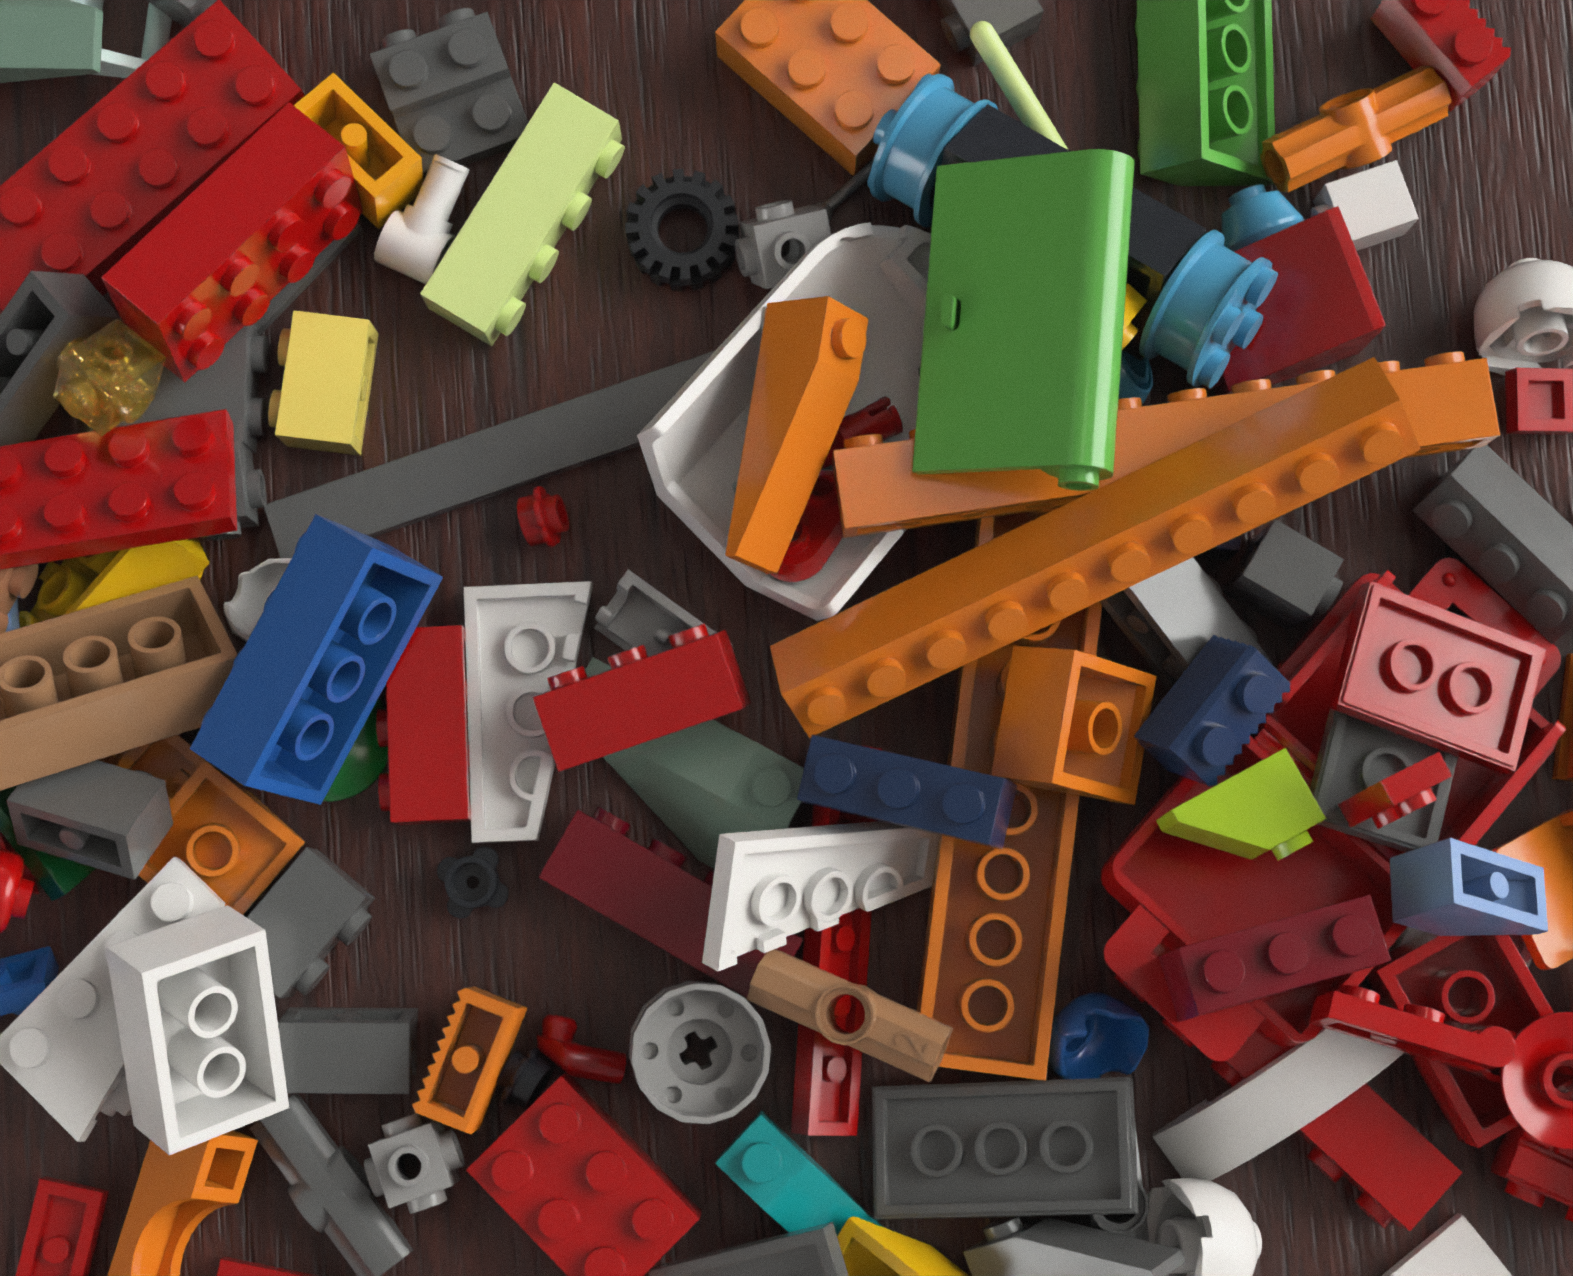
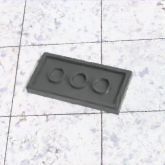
[872,1077,1139,1220]

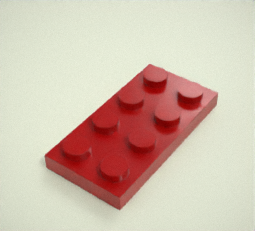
[0,409,237,570]

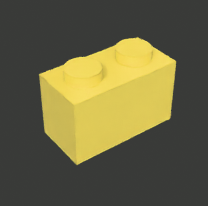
[268,310,379,456]

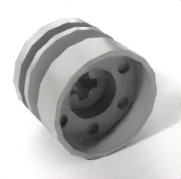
[628,980,771,1124]

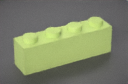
[420,83,625,346]

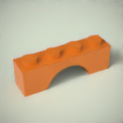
[107,1130,258,1276]

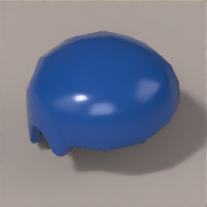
[1048,992,1149,1080]

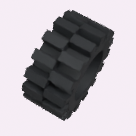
[625,169,740,292]

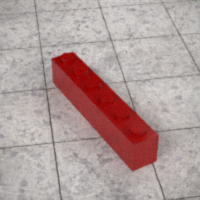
[1113,941,1463,1231]

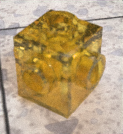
[53,318,166,436]

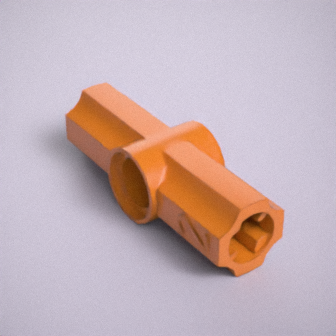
[1260,66,1452,193]

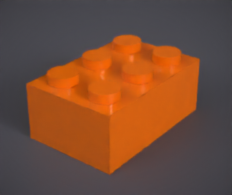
[715,0,941,176]

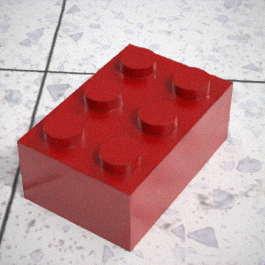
[1365,932,1572,1148]
[466,1073,702,1276]

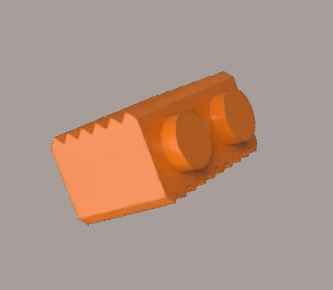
[412,987,527,1134]

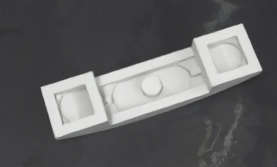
[1152,1028,1405,1180]

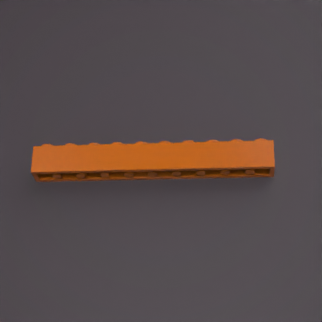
[832,352,1500,538]
[770,357,1421,738]

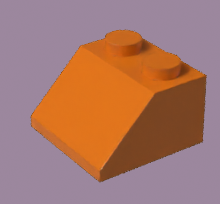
[991,646,1157,805]

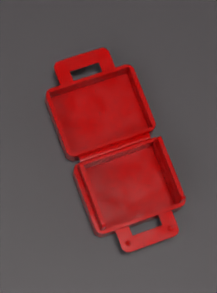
[1101,557,1566,1062]

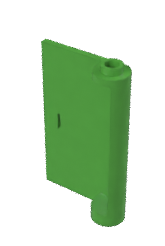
[912,149,1135,491]

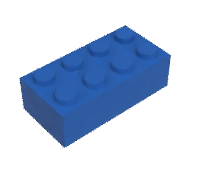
[190,514,443,805]

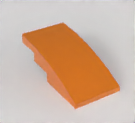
[99,733,305,915]

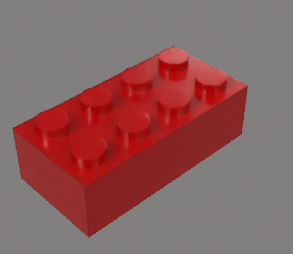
[101,102,363,383]

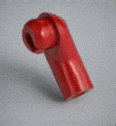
[536,1014,626,1084]

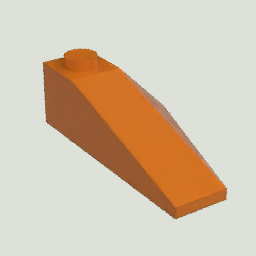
[725,296,869,574]

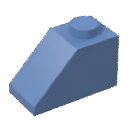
[1390,838,1548,936]

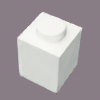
[1311,160,1419,251]

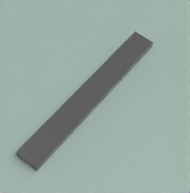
[264,350,716,558]

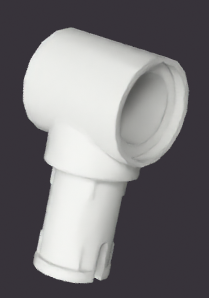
[374,154,470,284]

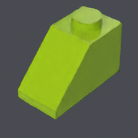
[1156,748,1327,861]

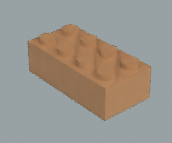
[0,576,237,791]

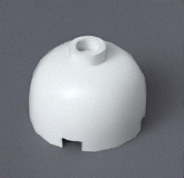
[1474,258,1573,376]
[1147,1178,1262,1276]

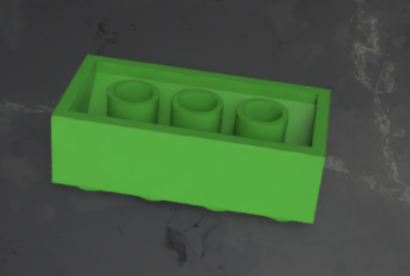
[1135,0,1275,186]

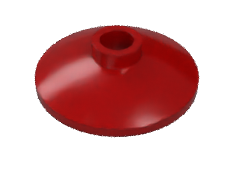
[1501,1011,1573,1149]

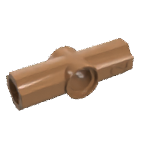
[747,949,953,1082]

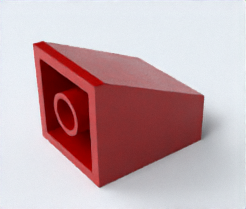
[1202,206,1386,396]

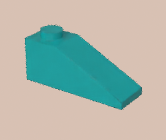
[715,1110,885,1236]

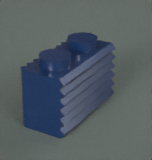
[1134,635,1290,786]

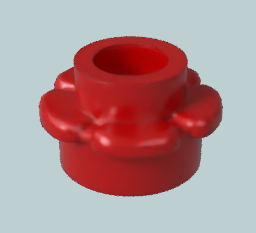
[517,486,569,547]

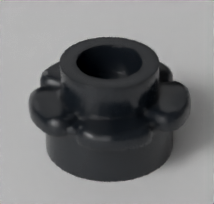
[497,1048,554,1110]

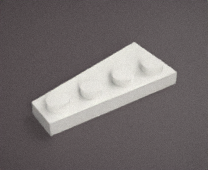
[464,581,593,843]
[0,857,226,1142]

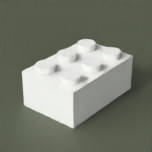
[106,905,289,1155]

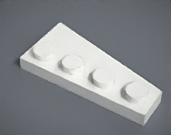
[702,821,939,971]

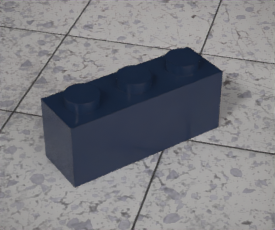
[797,735,1017,850]

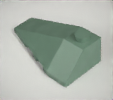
[0,0,103,83]
[585,657,804,869]

